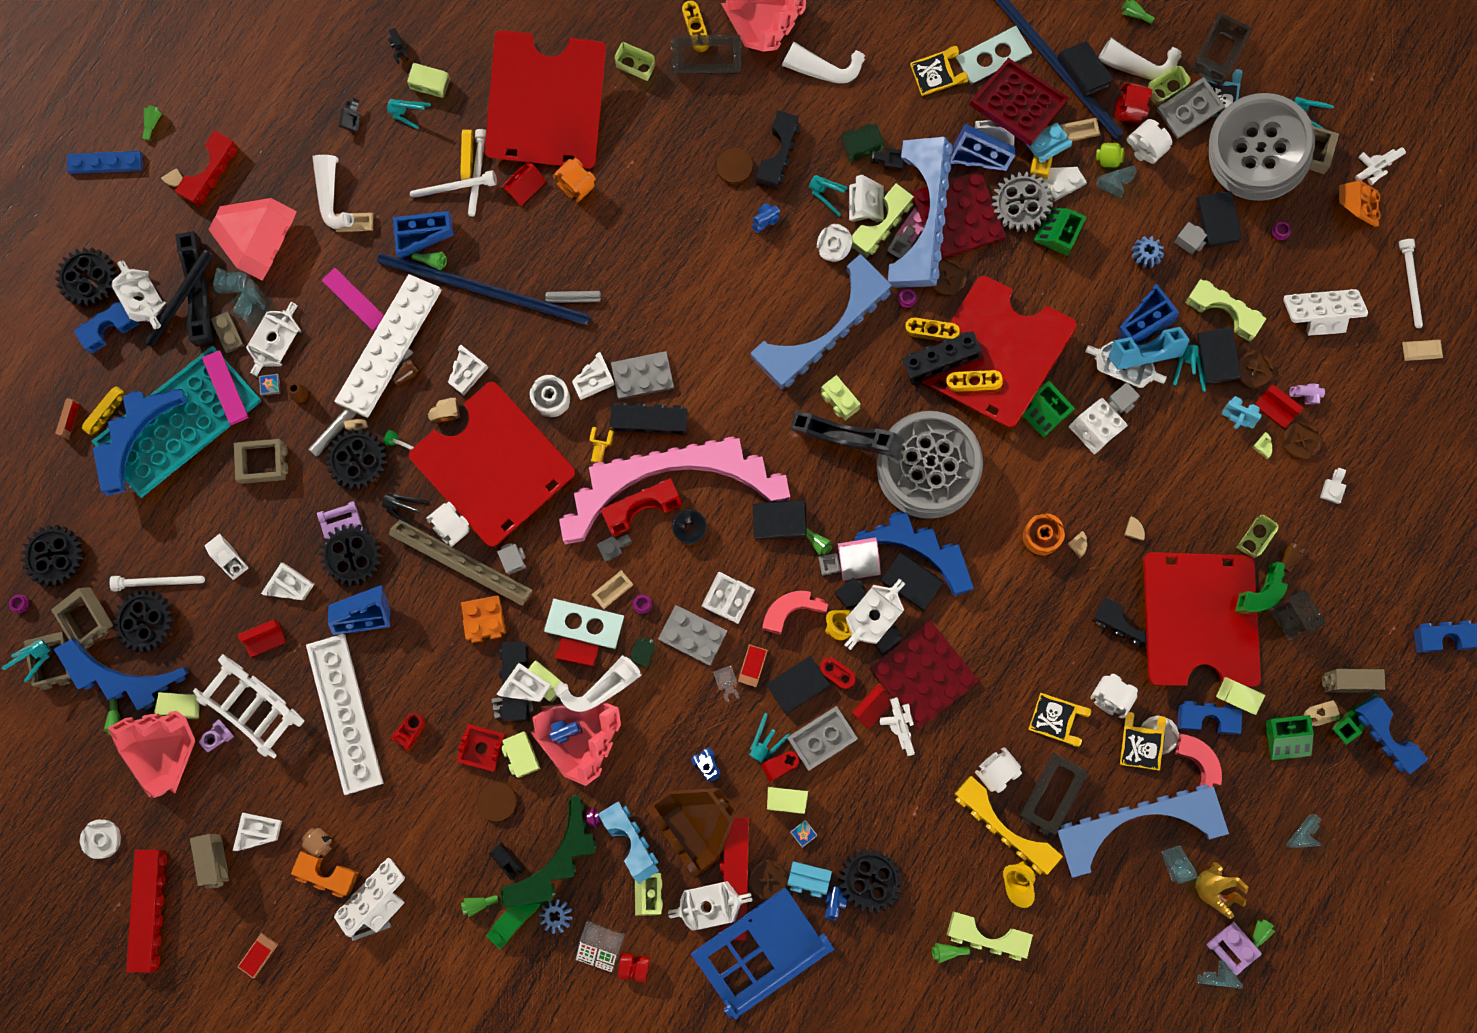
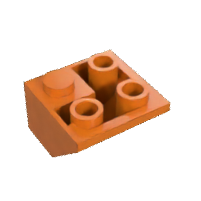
[1339,180,1380,227]

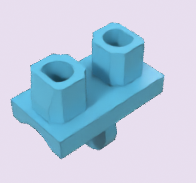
[1221,396,1261,429]

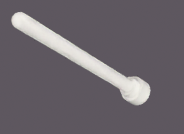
[468,129,486,217]
[410,170,497,198]
[1399,239,1423,328]
[110,576,205,591]

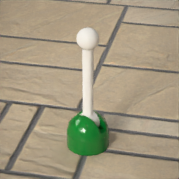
[383,430,414,450]

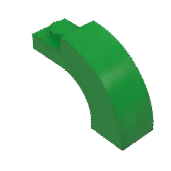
[1235,562,1288,614]
[1332,693,1380,745]
[486,903,543,950]

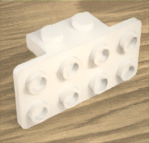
[1283,289,1368,336]
[334,858,405,937]

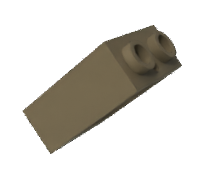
[1280,126,1339,174]
[234,439,288,484]
[51,587,113,649]
[24,632,72,690]
[1322,669,1385,693]
[190,834,229,889]

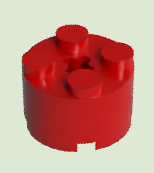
[1115,82,1152,124]

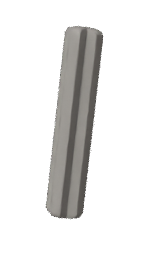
[545,291,601,303]

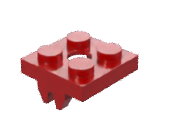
[457,724,506,772]

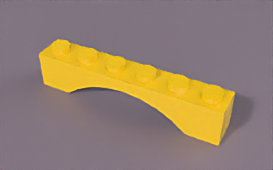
[954,776,1063,875]

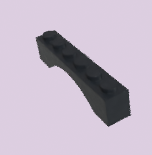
[175,231,215,347]
[790,411,904,458]

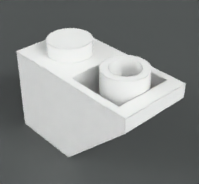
[205,534,248,580]

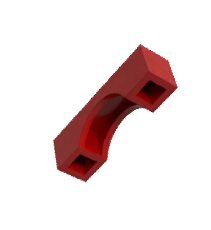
[175,130,238,208]
[600,478,683,537]

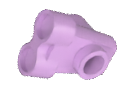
[1289,384,1325,404]
[199,719,234,752]

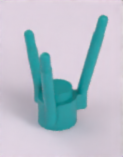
[1294,97,1334,130]
[387,99,431,129]
[809,175,848,217]
[1173,345,1206,392]
[2,639,51,683]
[749,713,790,763]

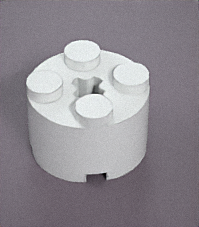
[1127,119,1172,164]
[530,375,570,417]
[426,502,470,547]
[1091,674,1138,718]
[975,748,1022,793]

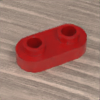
[820,658,855,689]

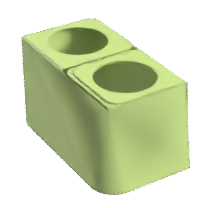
[615,42,655,81]
[407,63,450,98]
[1148,66,1190,106]
[1236,515,1278,559]
[529,660,562,702]
[1216,677,1265,715]
[154,692,200,719]
[767,787,808,814]

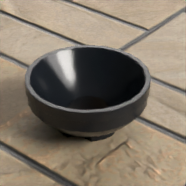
[672,509,707,545]

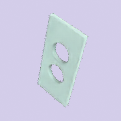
[955,26,1032,85]
[544,599,624,649]

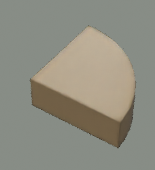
[161,168,183,187]
[344,419,368,433]
[1124,516,1145,542]
[1068,531,1087,558]

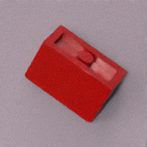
[501,162,546,206]
[1255,384,1303,429]
[238,619,286,657]
[555,637,599,668]
[852,684,893,729]

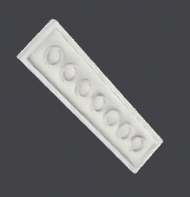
[335,274,442,418]
[306,634,384,795]

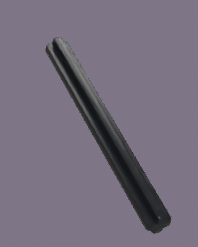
[145,250,213,347]

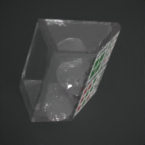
[575,921,626,973]

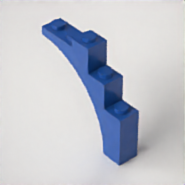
[93,389,188,496]
[854,511,973,597]
[54,638,189,711]

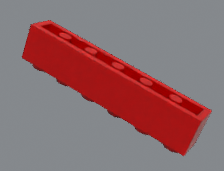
[718,818,749,940]
[126,850,167,973]

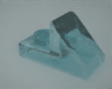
[1096,165,1137,197]
[213,268,247,293]
[232,279,265,320]
[1286,814,1322,848]
[1162,846,1197,884]
[1197,960,1243,989]

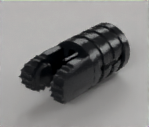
[489,842,524,881]

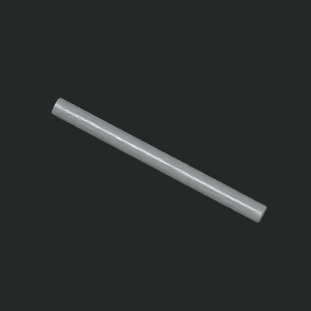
[308,348,413,457]

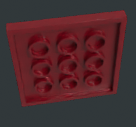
[969,58,1069,146]
[911,170,1006,259]
[869,620,979,730]

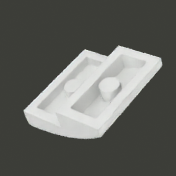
[701,572,755,624]

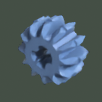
[1132,236,1164,268]
[539,899,573,934]

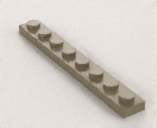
[389,520,533,606]

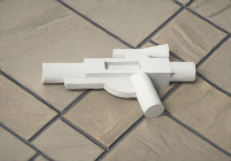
[1355,148,1406,185]
[880,697,915,756]

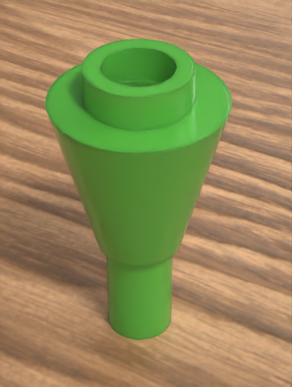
[1121,0,1155,24]
[142,105,162,141]
[412,252,447,270]
[807,528,832,556]
[103,699,121,735]
[461,895,499,918]
[1252,919,1276,948]
[932,943,970,963]

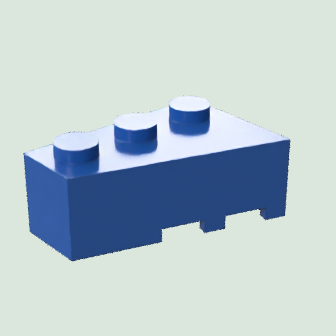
[950,124,1015,171]
[393,211,454,259]
[1118,284,1179,345]
[328,585,391,635]

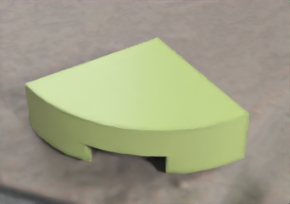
[1252,432,1272,459]

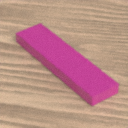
[322,268,384,332]
[202,350,249,425]

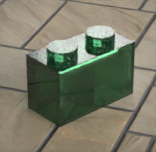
[841,123,884,162]

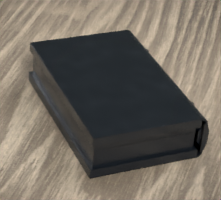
[1057,41,1114,97]
[1196,191,1242,248]
[1197,327,1241,385]
[753,501,807,541]
[881,552,944,611]
[766,655,830,715]

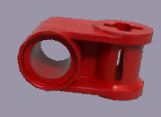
[391,713,426,751]
[761,751,799,783]

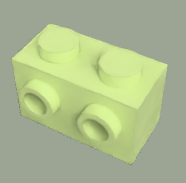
[821,375,860,420]
[501,732,541,778]
[635,873,663,916]

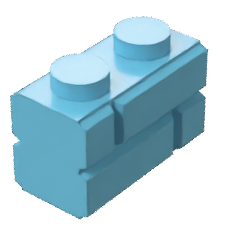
[787,862,832,898]

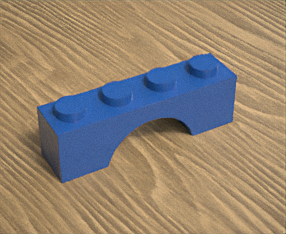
[1355,696,1428,775]

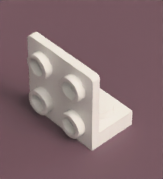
[1069,398,1127,455]

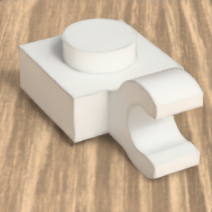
[1320,468,1346,504]

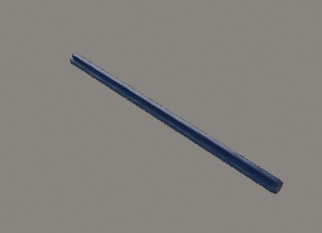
[994,0,1123,140]
[377,253,590,325]

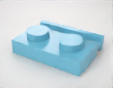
[1025,123,1072,163]

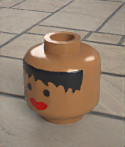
[302,828,332,857]

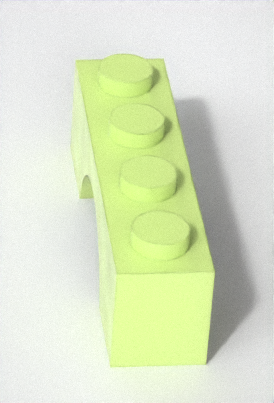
[851,184,914,258]
[1185,279,1266,342]
[947,912,1033,961]

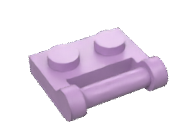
[317,501,363,544]
[1206,921,1262,977]

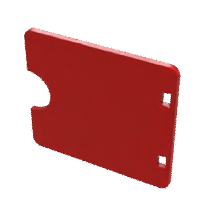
[485,30,606,169]
[921,276,1077,428]
[409,382,575,547]
[1143,552,1261,687]

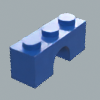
[74,302,139,354]
[1413,620,1477,653]
[1177,701,1242,735]

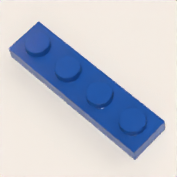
[67,151,143,174]

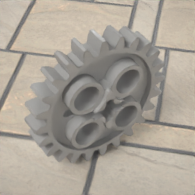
[992,172,1053,232]

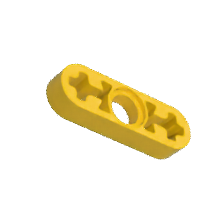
[682,1,709,52]
[461,130,474,180]
[906,318,960,341]
[947,370,1003,392]
[82,386,126,435]

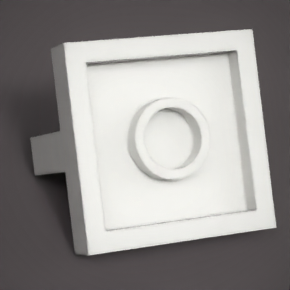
[849,175,884,223]

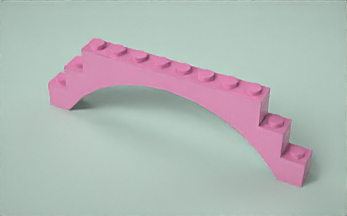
[559,437,790,544]

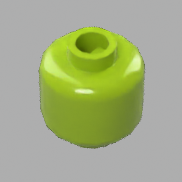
[1096,143,1124,168]

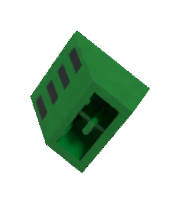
[1034,208,1086,256]
[1022,381,1075,438]
[1265,715,1314,760]

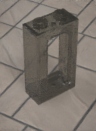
[1189,13,1253,86]
[671,35,741,74]
[1269,589,1327,642]
[1017,752,1089,837]

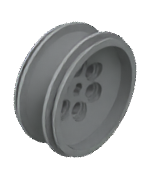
[1209,93,1315,200]
[876,411,983,519]

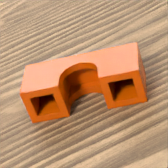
[291,851,359,898]

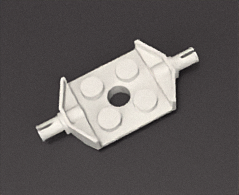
[112,261,166,329]
[246,302,301,377]
[1085,342,1166,388]
[844,579,905,650]
[668,881,752,931]

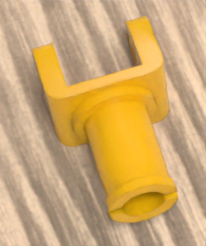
[590,427,614,463]

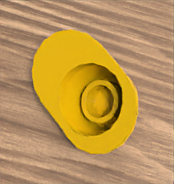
[825,610,853,640]
[1003,861,1035,908]

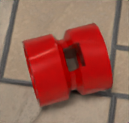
[618,952,650,983]

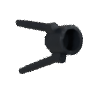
[382,493,428,526]

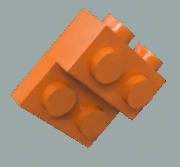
[461,595,506,643]

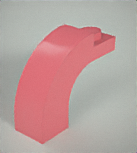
[762,591,828,635]
[1174,734,1222,787]

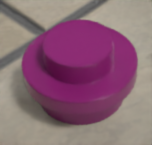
[1272,222,1291,240]
[898,289,917,308]
[9,594,29,613]
[633,594,652,614]
[586,808,602,828]

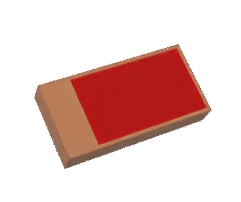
[55,398,80,440]
[738,644,768,687]
[238,933,278,978]

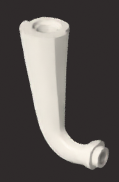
[1099,38,1182,80]
[782,42,865,83]
[313,155,354,229]
[553,655,641,712]

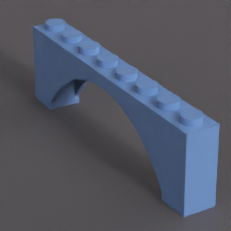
[888,137,953,288]
[751,254,892,390]
[1057,784,1229,878]

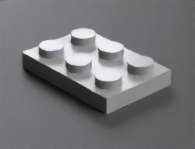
[1156,77,1225,139]
[611,351,674,400]
[658,605,728,666]
[787,706,858,771]

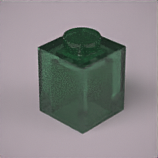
[630,637,656,669]

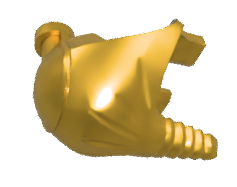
[1195,862,1249,918]

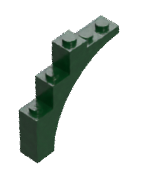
[500,795,597,908]

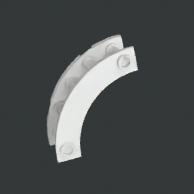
[193,654,304,758]

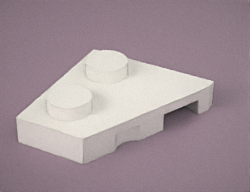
[1038,167,1087,202]
[448,345,488,396]
[572,352,615,400]
[261,563,314,600]
[497,663,551,702]
[233,813,282,851]

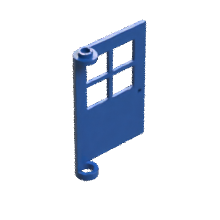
[691,887,835,1020]

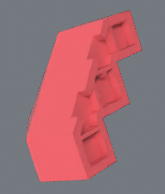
[721,0,806,52]
[208,198,297,281]
[530,702,621,786]
[108,711,195,798]

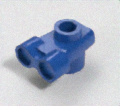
[752,203,780,233]
[549,720,583,744]
[691,748,720,782]
[825,887,848,921]

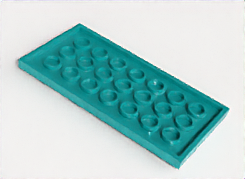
[92,346,262,498]

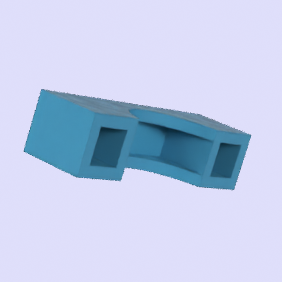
[1108,327,1189,370]
[598,802,659,884]

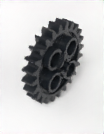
[55,247,118,307]
[325,429,388,490]
[319,523,383,586]
[20,525,85,587]
[113,590,176,653]
[838,848,903,914]

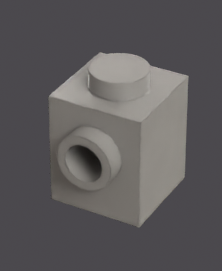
[1174,222,1207,255]
[1107,383,1140,415]
[497,543,526,575]

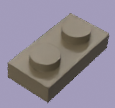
[211,311,244,353]

